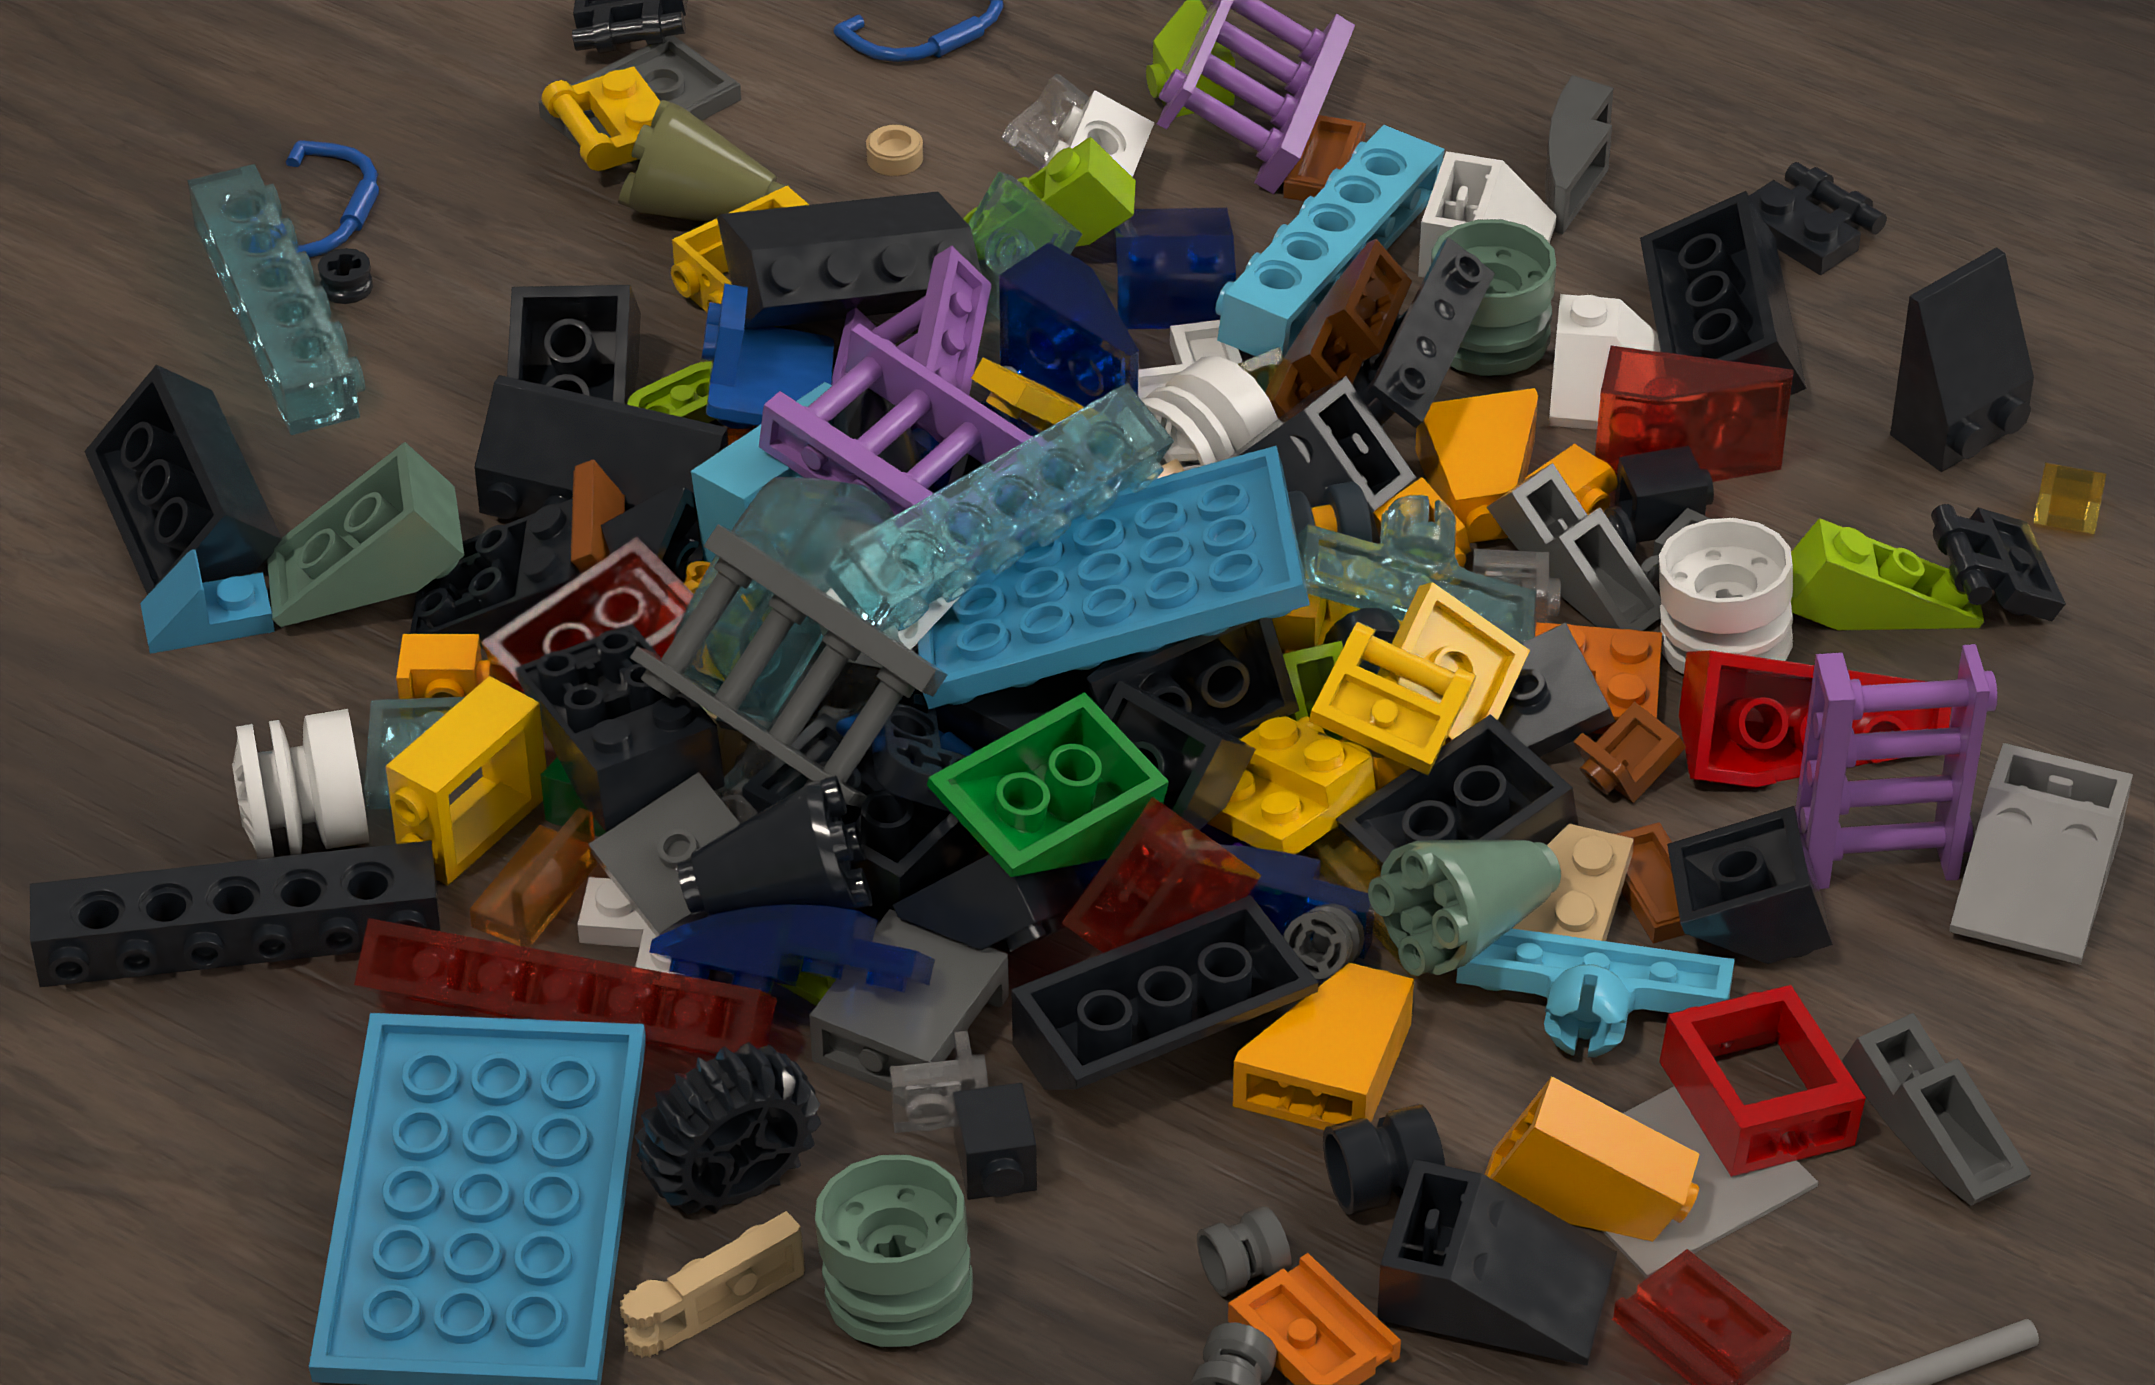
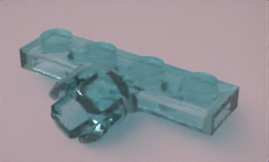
[1297,495,1535,644]

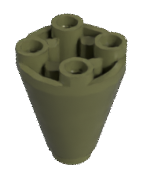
[618,100,786,222]

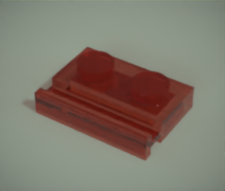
[1613,1249,1792,1385]

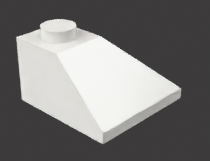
[1549,294,1672,436]

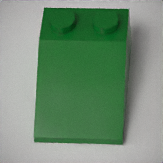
[927,692,1169,877]

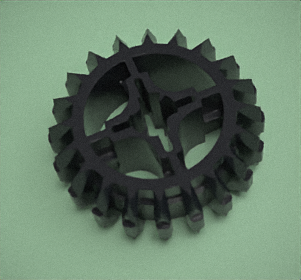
[635,1042,822,1215]

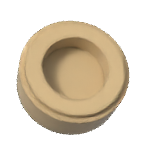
[866,125,923,176]

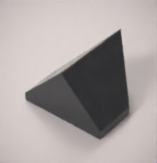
[601,484,700,621]

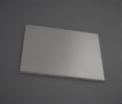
[1602,1086,1818,1279]

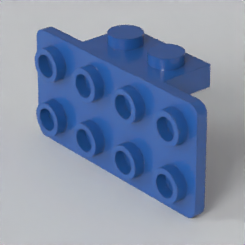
[701,283,834,429]

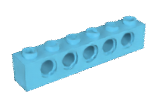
[1215,125,1445,366]

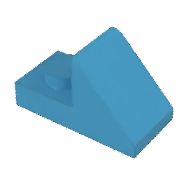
[140,549,275,654]

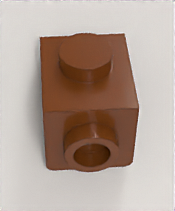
[1573,702,1686,803]

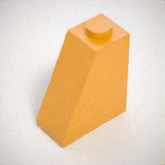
[1415,388,1538,543]
[1233,963,1414,1130]
[1485,1076,1700,1242]

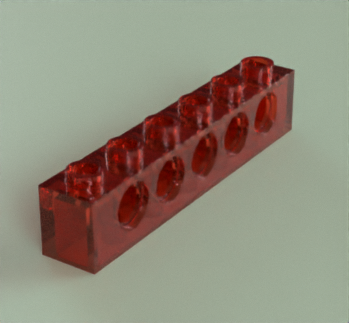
[354,918,777,1057]

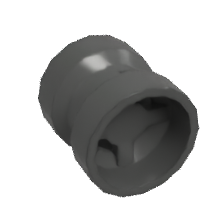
[1284,903,1365,979]
[1197,1206,1292,1296]
[1190,1322,1277,1385]

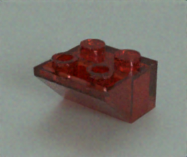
[1062,797,1262,953]

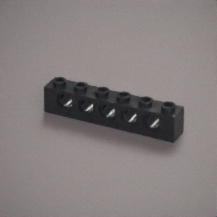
[30,840,442,987]

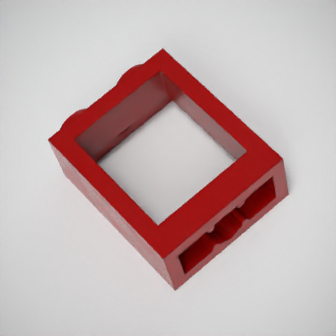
[1659,985,1866,1177]

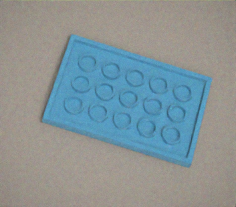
[918,446,1310,709]
[309,1013,646,1385]

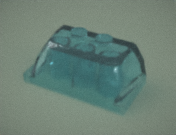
[674,477,898,723]

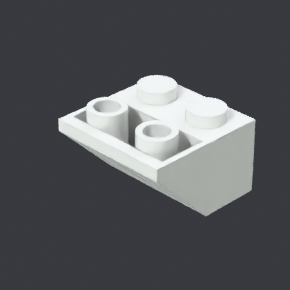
[1418,151,1557,278]

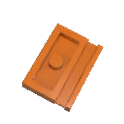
[1228,1253,1401,1385]

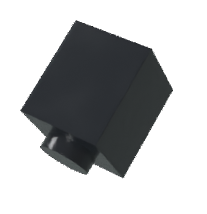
[1614,446,1714,543]
[953,1083,1037,1200]

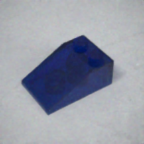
[1113,208,1236,329]
[999,242,1139,440]

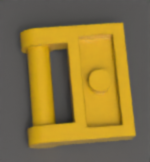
[541,66,661,171]
[1309,622,1477,775]

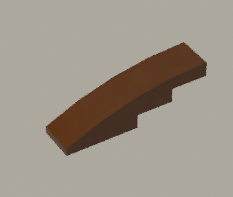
[1265,238,1412,419]

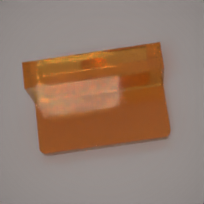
[469,808,597,949]

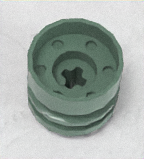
[1431,219,1556,376]
[815,1155,973,1347]

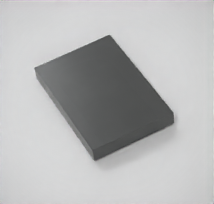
[538,35,741,169]

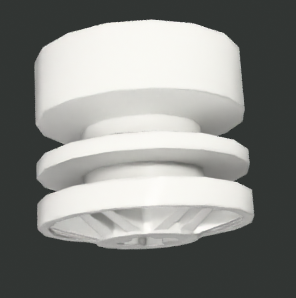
[1117,356,1278,476]
[1659,518,1793,674]
[232,709,369,859]

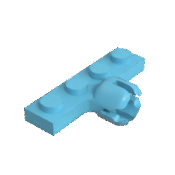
[1456,928,1734,1057]

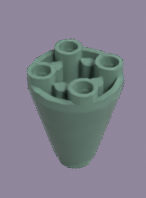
[1368,840,1561,976]

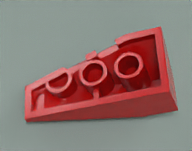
[1679,650,1952,787]

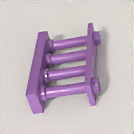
[1157,0,1355,194]
[832,246,992,443]
[759,324,1058,578]
[1795,644,1997,889]

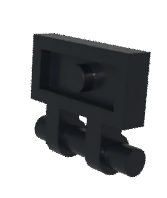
[572,0,688,53]
[1749,162,1887,276]
[1931,504,2066,621]

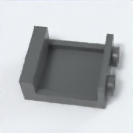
[809,909,1009,1108]

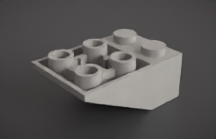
[1949,743,2133,965]

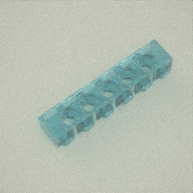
[187,164,365,435]
[824,383,1174,631]

